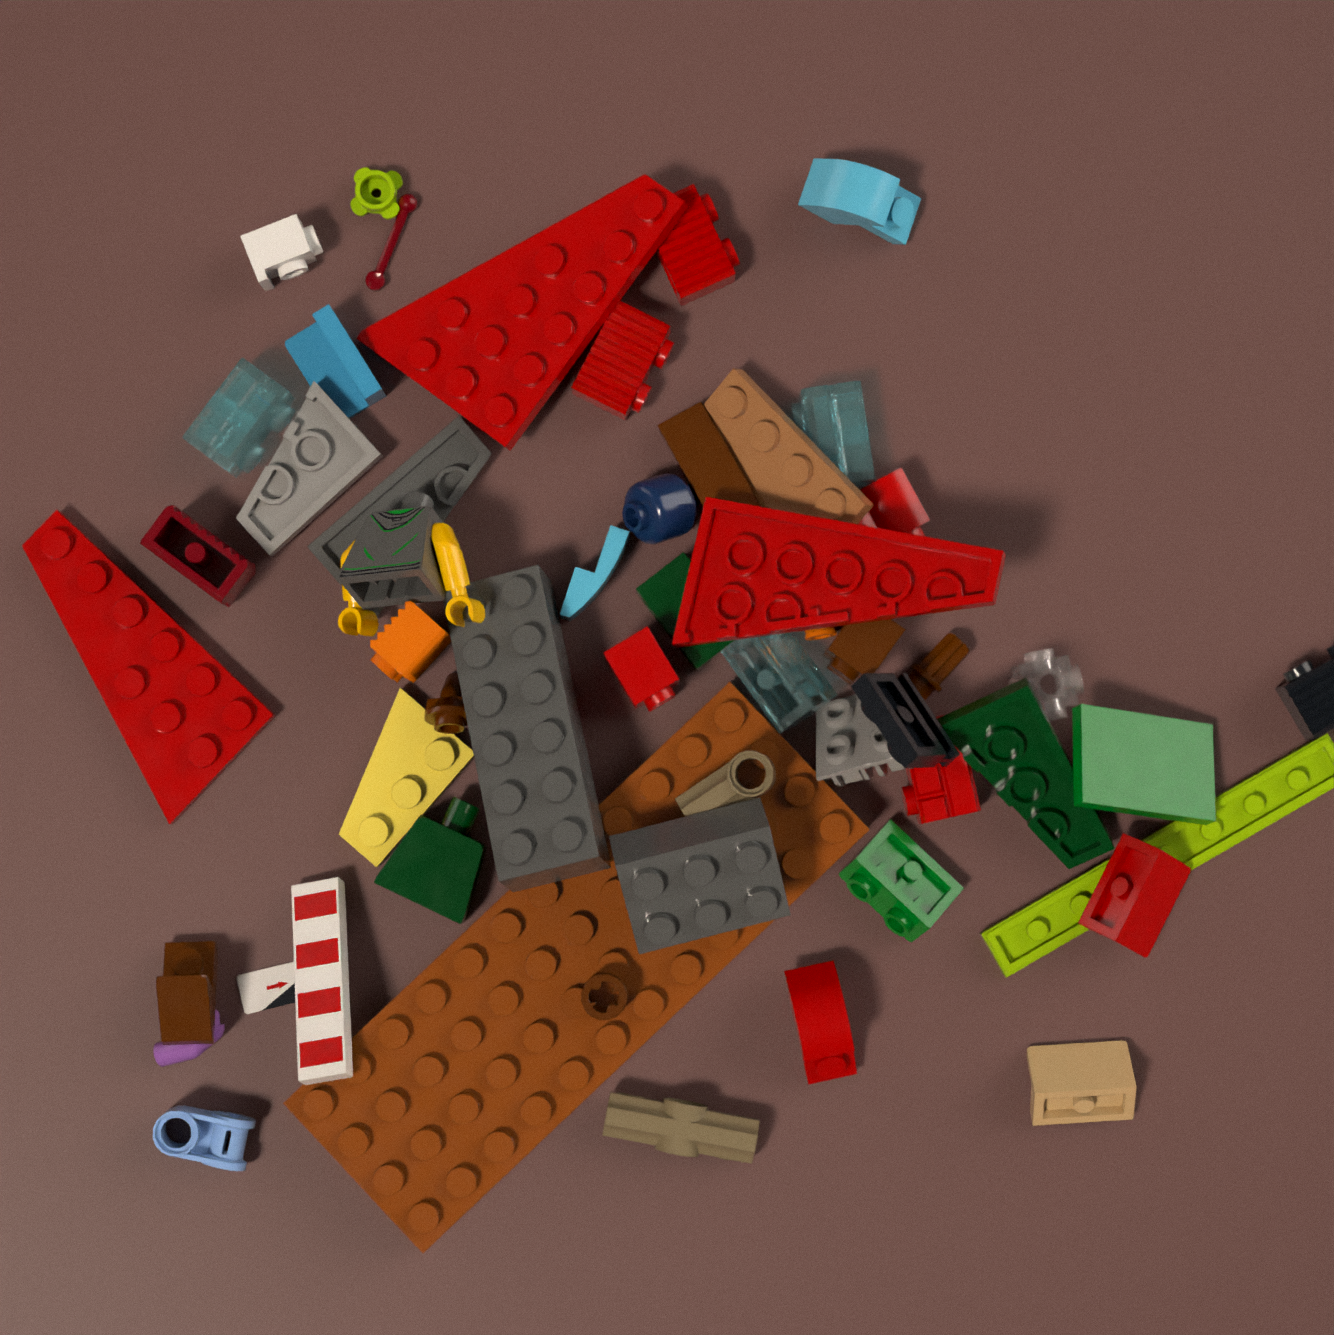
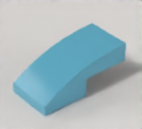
[560,525,630,621]

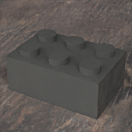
[609,797,791,954]

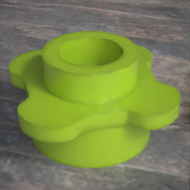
[350,167,403,220]

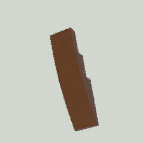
[657,402,761,509]

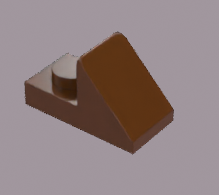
[156,941,218,1045]

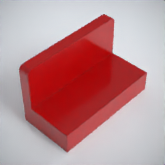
[1078,833,1191,958]

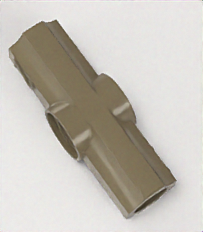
[602,1091,760,1164]

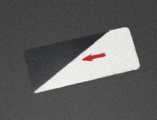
[237,962,295,1014]

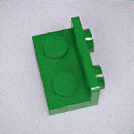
[839,819,964,942]

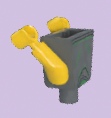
[337,491,485,637]

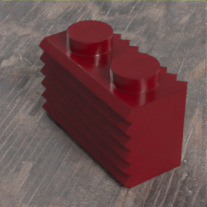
[140,505,256,607]

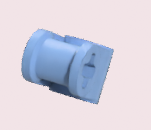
[153,1105,256,1171]

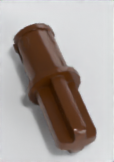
[908,633,970,700]

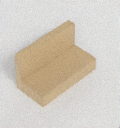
[1027,1040,1137,1126]

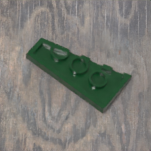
[937,677,1115,869]

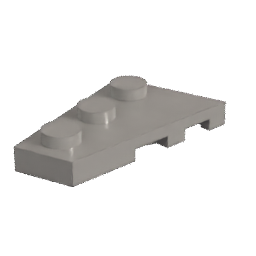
[236,381,383,557]

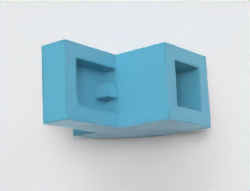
[798,158,921,245]

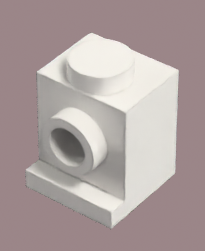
[240,214,323,292]

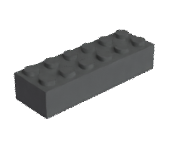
[443,565,611,892]

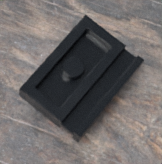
[851,673,960,769]

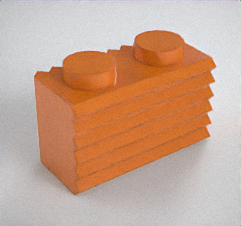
[370,601,451,683]

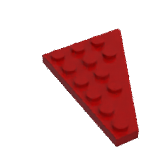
[356,174,688,451]

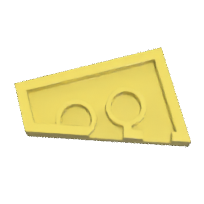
[339,688,474,867]

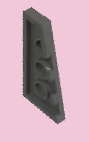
[307,416,492,617]

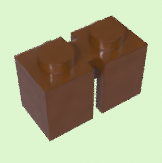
[822,619,906,686]

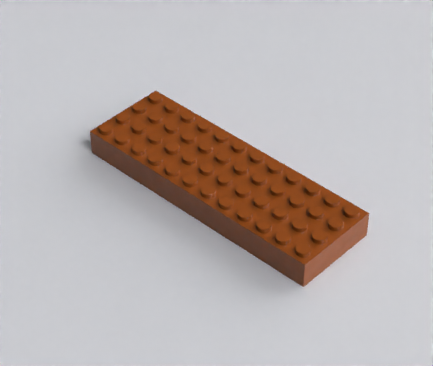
[283,682,870,1254]

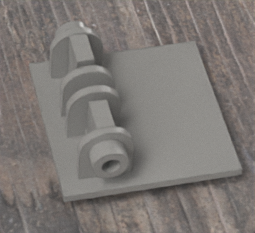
[816,694,913,788]

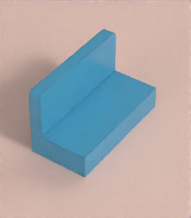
[285,304,386,419]

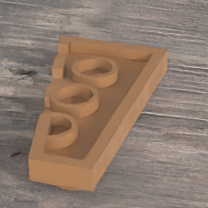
[703,368,874,524]

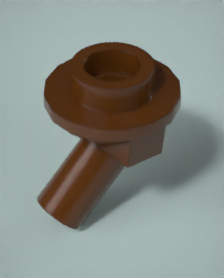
[424,673,468,734]

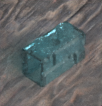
[182,357,295,478]
[791,381,875,487]
[721,633,838,734]

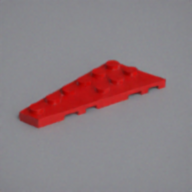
[672,497,1006,648]
[22,509,276,824]

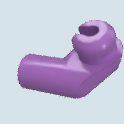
[153,1009,225,1067]

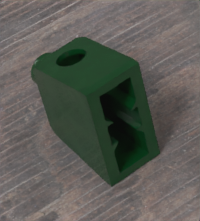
[374,796,487,924]

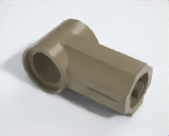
[675,751,776,817]

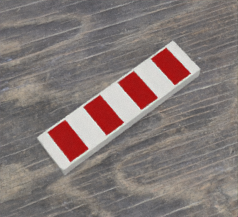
[291,877,353,1085]

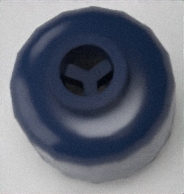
[622,473,699,545]

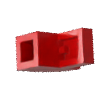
[784,960,857,1085]

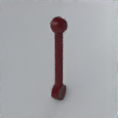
[365,194,418,292]

